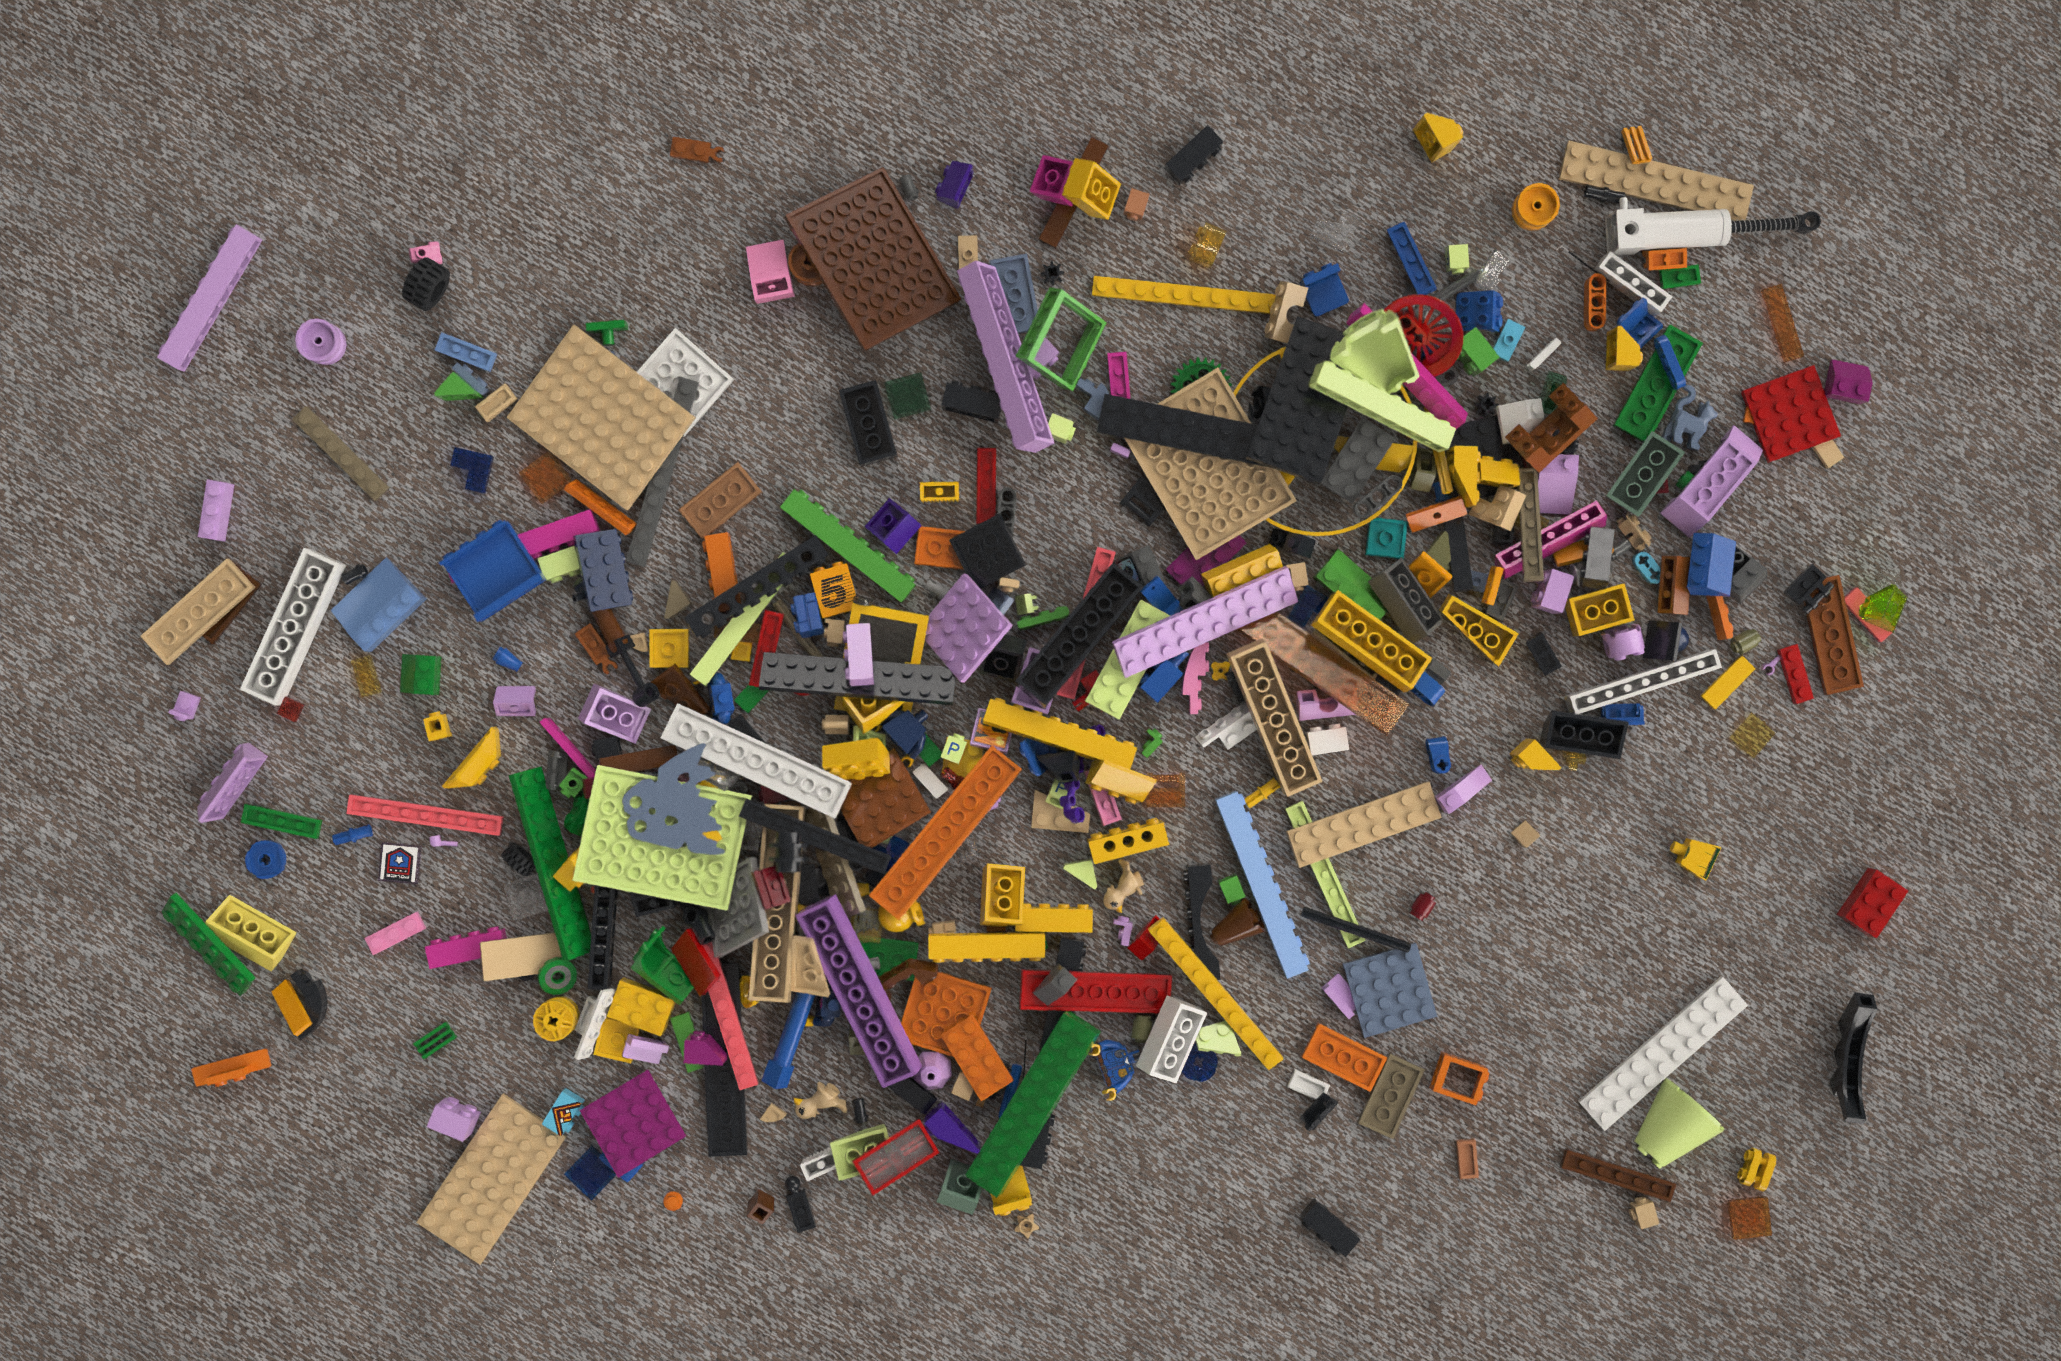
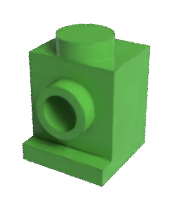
[559,767,587,799]

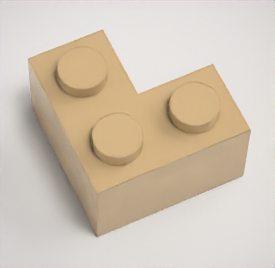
[1469,485,1526,531]

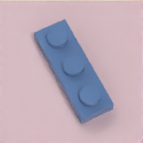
[435,332,497,372]

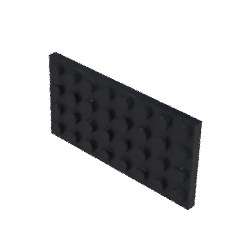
[1246,316,1357,485]

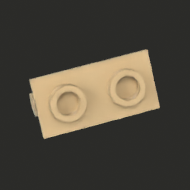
[1616,512,1652,552]

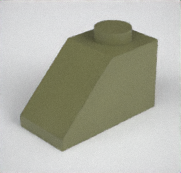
[1411,447,1436,492]
[1426,531,1451,571]

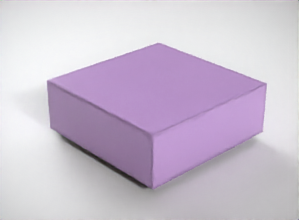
[1110,443,1131,459]

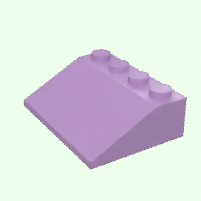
[197,743,268,823]

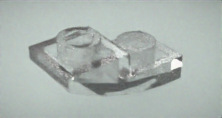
[1475,249,1509,291]

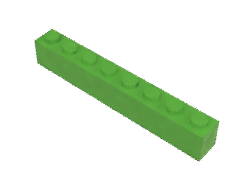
[780,489,916,603]

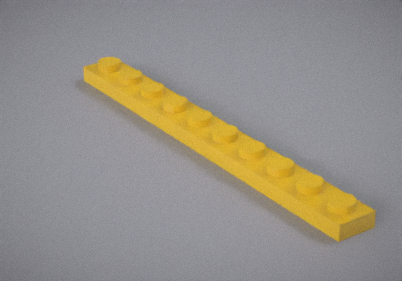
[1092,276,1276,314]
[1148,917,1284,1070]

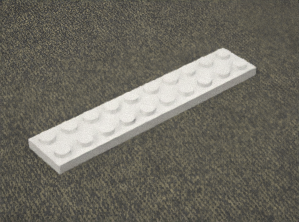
[661,703,852,819]
[1578,976,1748,1131]

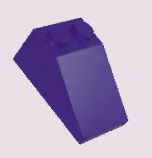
[924,1100,981,1154]

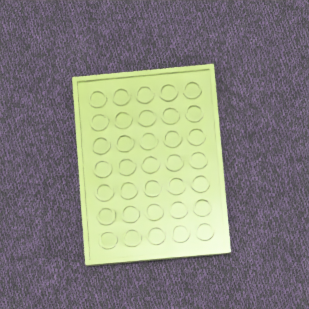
[573,765,752,911]

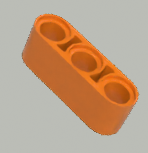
[1584,273,1606,332]

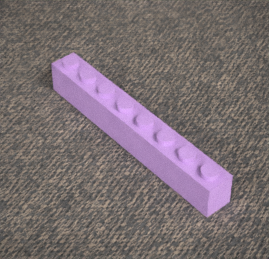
[157,224,262,372]

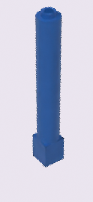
[761,992,815,1089]

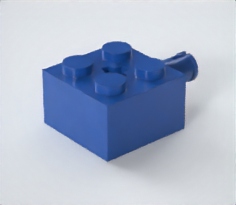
[1138,651,1189,703]

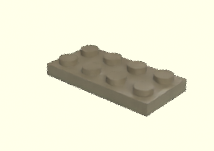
[1357,1053,1425,1139]

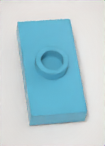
[1493,319,1525,362]

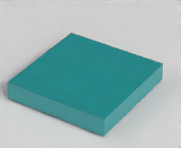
[1365,518,1408,559]

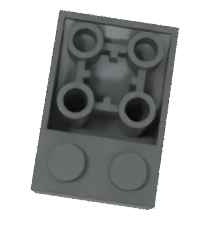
[1721,535,1767,604]

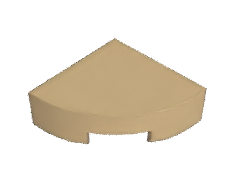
[631,633,649,652]
[760,1102,787,1122]

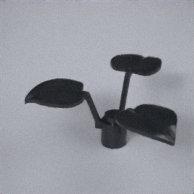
[815,814,894,896]

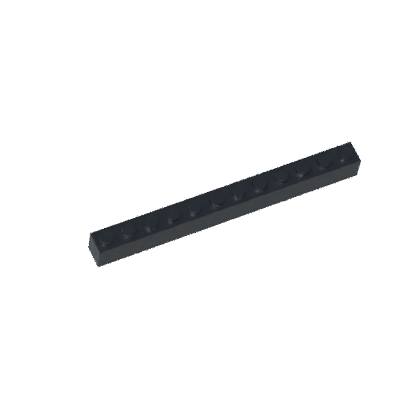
[1020,936,1087,1169]

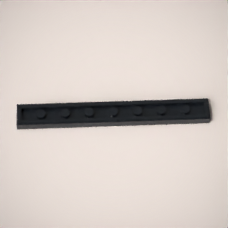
[739,798,891,874]

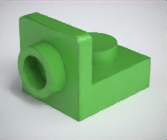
[1141,728,1163,758]

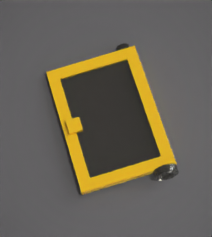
[834,596,929,715]

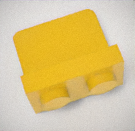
[990,1165,1032,1216]

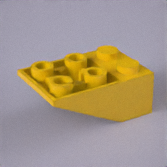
[1446,446,1481,508]

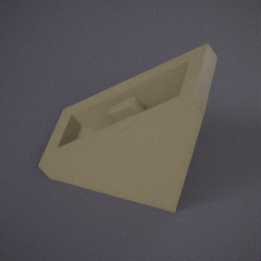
[664,580,693,619]

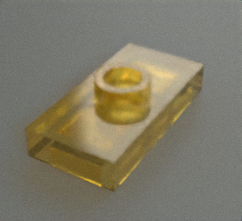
[351,655,382,698]

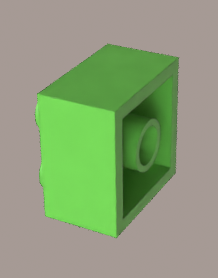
[1457,327,1499,377]

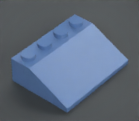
[331,557,427,652]

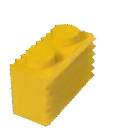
[920,482,959,503]

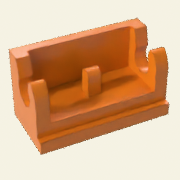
[1642,248,1687,270]

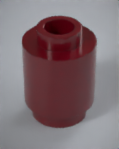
[1409,892,1436,921]

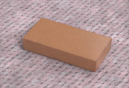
[1455,1139,1479,1179]

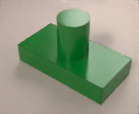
[586,320,628,346]

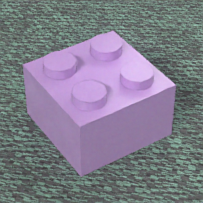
[1530,569,1574,614]
[427,1097,481,1142]

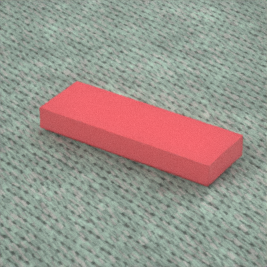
[1845,587,1896,642]

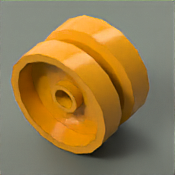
[1511,183,1560,231]

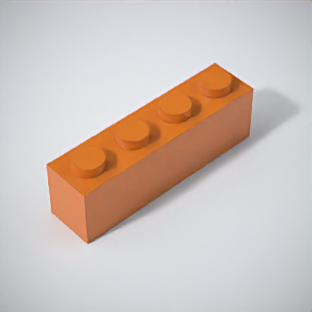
[702,532,741,612]

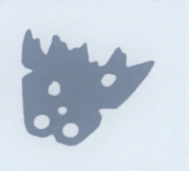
[623,743,725,855]

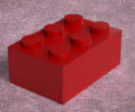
[1836,868,1908,939]

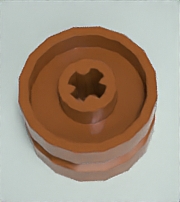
[788,243,823,287]

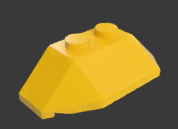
[442,727,501,789]

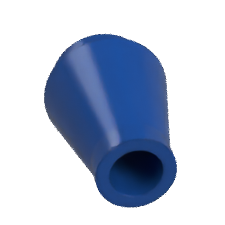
[492,647,523,672]

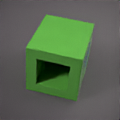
[1218,874,1246,905]

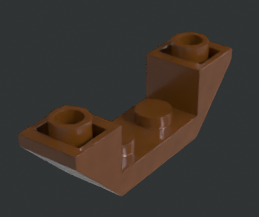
[878,958,939,1003]

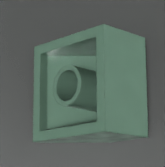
[936,1159,982,1215]

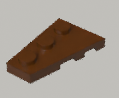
[650,663,711,715]

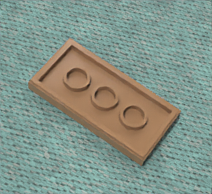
[678,462,762,540]

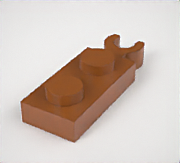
[670,137,724,163]
[575,623,618,675]

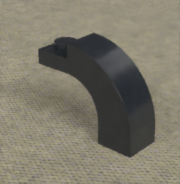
[290,969,328,1041]

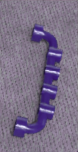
[1059,725,1105,824]

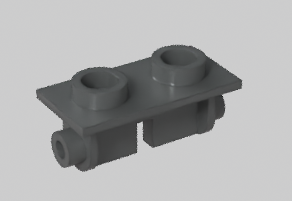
[546,750,568,790]

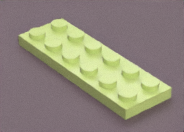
[1085,599,1170,720]

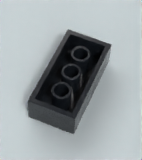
[839,380,898,467]

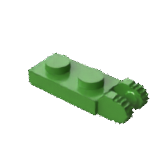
[1017,606,1070,631]

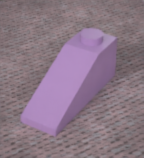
[1435,764,1492,814]

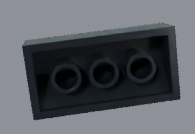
[1540,710,1629,759]

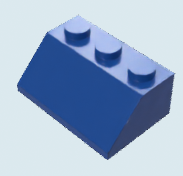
[1687,533,1736,597]

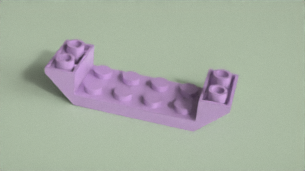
[1660,425,1763,538]

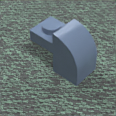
[1076,379,1109,421]

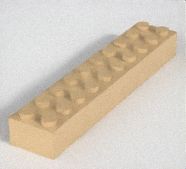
[749,804,806,1003]

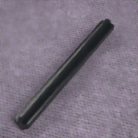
[1301,907,1411,953]

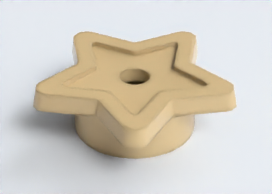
[1014,1214,1039,1238]

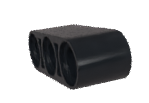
[887,1077,937,1115]

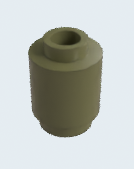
[1730,629,1761,655]
[1131,1014,1152,1043]

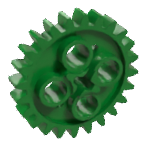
[1170,357,1232,394]

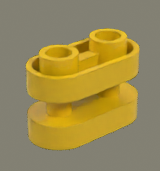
[1737,1147,1776,1192]

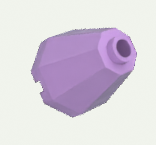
[913,1050,952,1090]

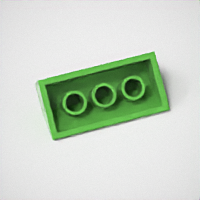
[1313,549,1388,620]

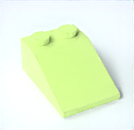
[830,1124,892,1181]

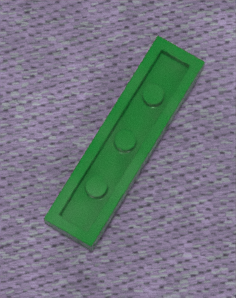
[241,803,323,839]

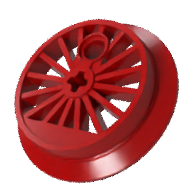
[1383,294,1464,377]

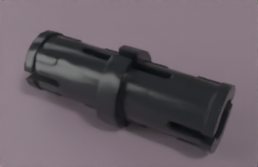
[1584,185,1625,204]

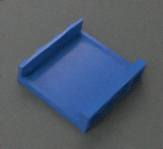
[439,520,547,622]

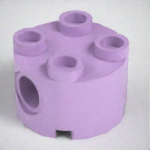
[1601,624,1645,661]

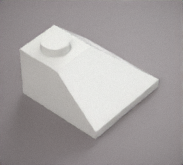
[1496,398,1544,444]

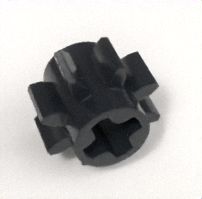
[1040,261,1064,287]
[1473,392,1499,417]

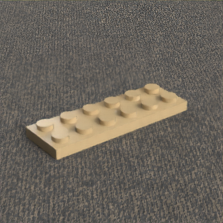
[141,559,256,665]

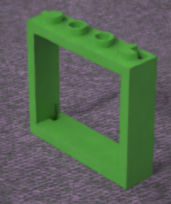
[1015,287,1107,391]

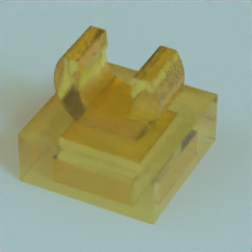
[1562,751,1587,771]

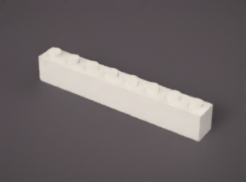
[1564,649,1722,714]

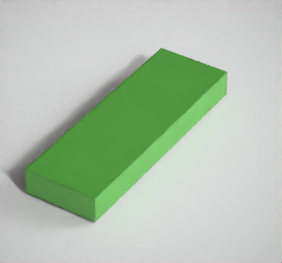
[670,1011,704,1073]

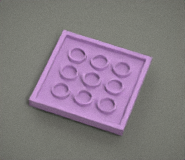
[925,573,1013,683]

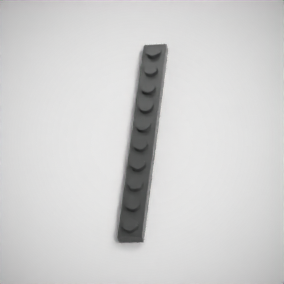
[626,377,699,567]

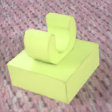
[1015,593,1038,615]

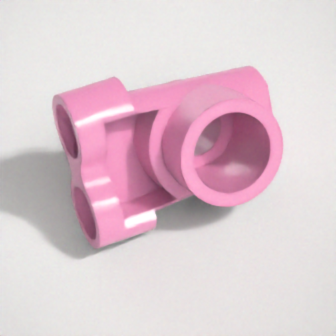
[409,241,442,264]

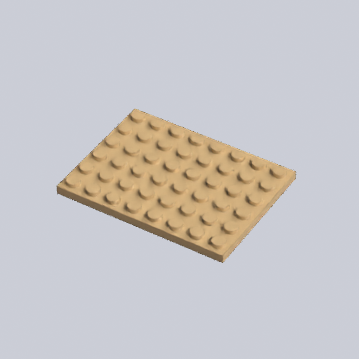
[507,324,696,510]
[1124,368,1297,560]

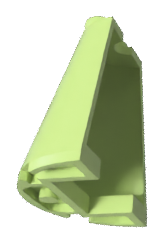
[1330,309,1419,394]
[1635,1078,1725,1169]

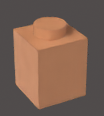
[1124,188,1150,221]

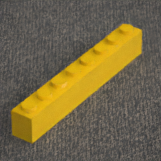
[983,698,1137,769]

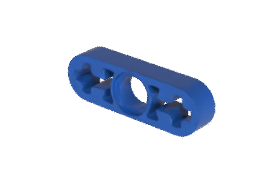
[1654,335,1686,390]

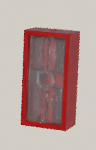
[851,1119,940,1195]

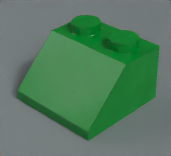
[400,654,442,695]

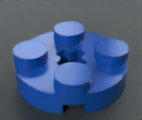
[245,840,286,879]

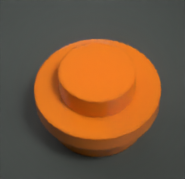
[663,1191,683,1211]

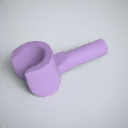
[1761,655,1780,675]
[430,835,458,847]

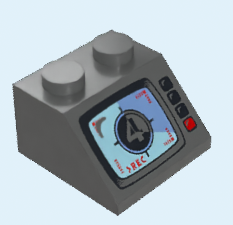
[1113,545,1164,589]

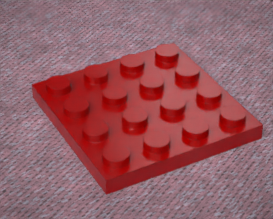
[1741,365,1841,463]

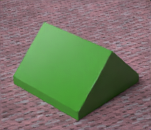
[435,372,483,401]

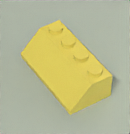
[205,895,297,971]

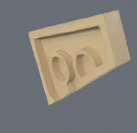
[1031,790,1090,833]
[791,935,830,997]

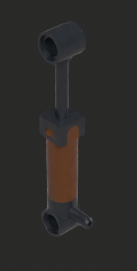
[572,577,659,707]

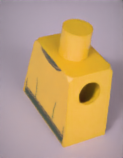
[1670,838,1721,881]

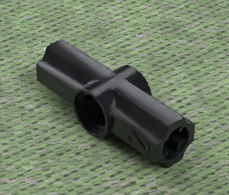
[678,901,716,945]

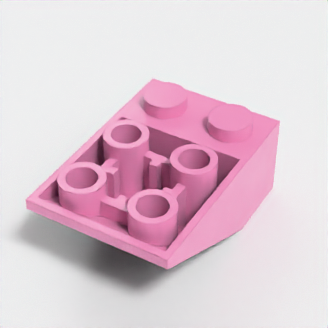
[746,240,795,304]

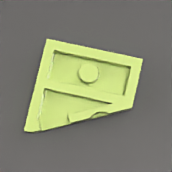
[1195,1020,1241,1056]

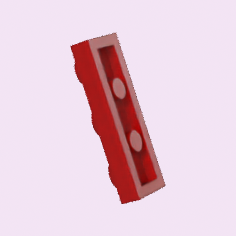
[1777,644,1814,704]

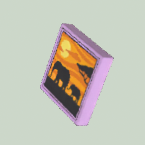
[970,708,1012,754]

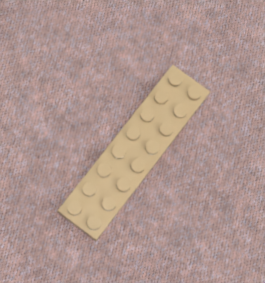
[1286,781,1442,868]

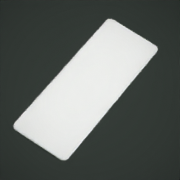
[912,764,948,799]

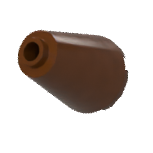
[1210,898,1265,946]

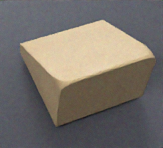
[1511,820,1540,848]

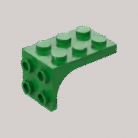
[631,926,694,1006]

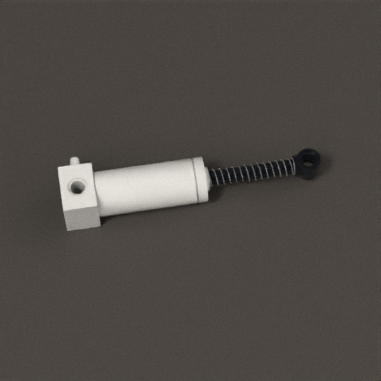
[1605,197,1821,256]

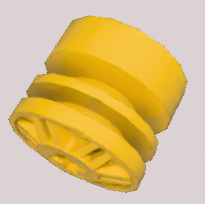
[533,996,580,1041]

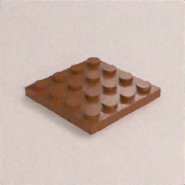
[840,748,931,848]

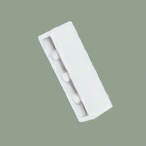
[1593,251,1672,316]

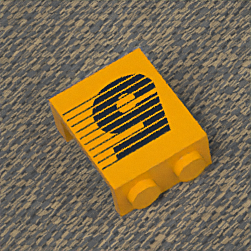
[810,561,859,619]

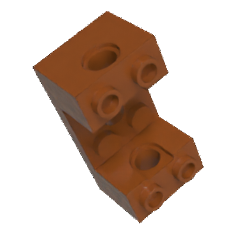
[1505,383,1598,472]

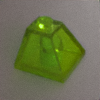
[1859,584,1907,633]

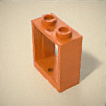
[1429,1051,1489,1105]

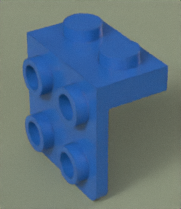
[1299,263,1349,317]
[1456,290,1503,333]
[1617,297,1663,349]
[1019,738,1059,777]

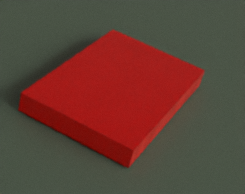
[671,928,721,996]

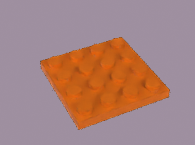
[901,971,992,1057]

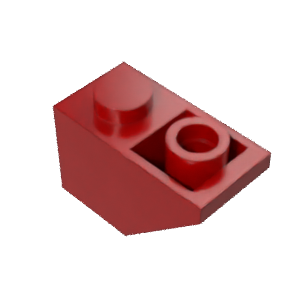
[1128,915,1160,961]

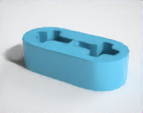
[1632,552,1661,584]

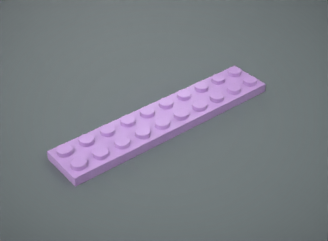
[1112,566,1298,678]

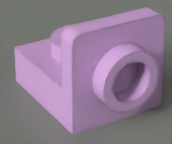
[168,691,201,722]
[1113,916,1133,946]

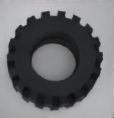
[402,257,450,311]

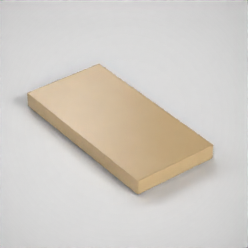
[480,932,561,981]

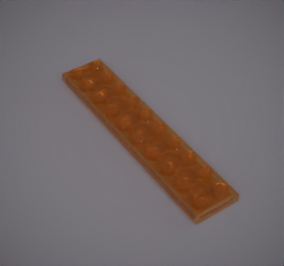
[1236,611,1410,736]

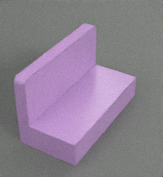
[493,686,536,716]
[1321,974,1355,1019]
[622,1034,669,1064]

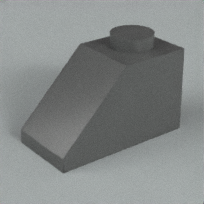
[1033,963,1078,1006]

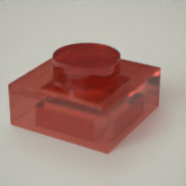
[277,696,305,722]

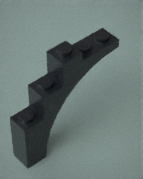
[1830,992,1878,1125]

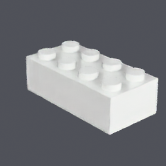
[1136,996,1207,1083]

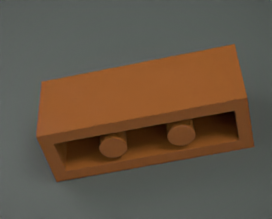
[1657,556,1691,615]

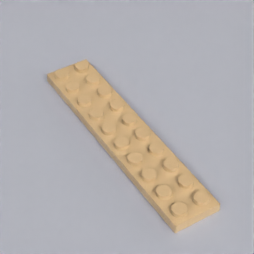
[1558,141,1754,221]

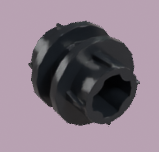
[769,832,808,872]

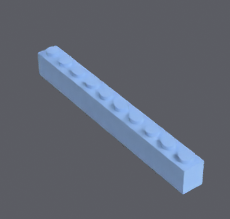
[1214,791,1310,979]

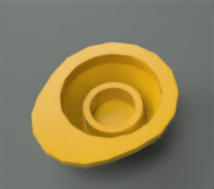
[740,975,759,1008]

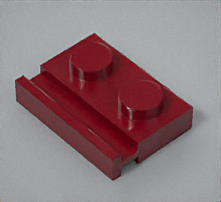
[751,865,791,910]

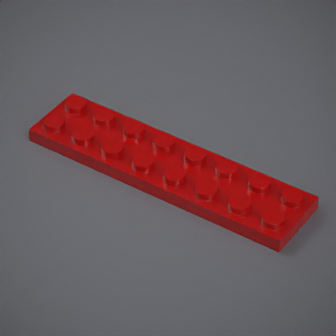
[1019,970,1172,1013]

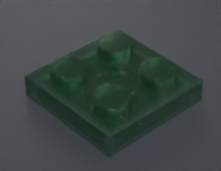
[884,372,931,420]

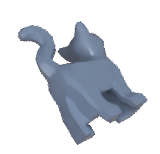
[1662,384,1718,451]

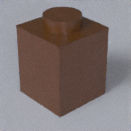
[747,1189,775,1225]

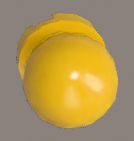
[878,901,926,932]

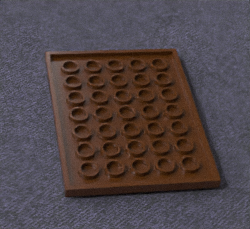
[784,167,962,352]

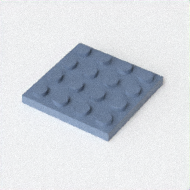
[1342,942,1437,1038]

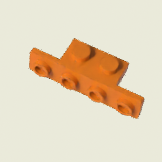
[191,1048,271,1087]

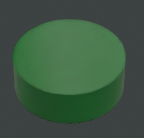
[1676,471,1694,490]

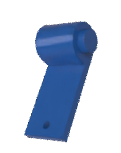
[1140,576,1184,616]

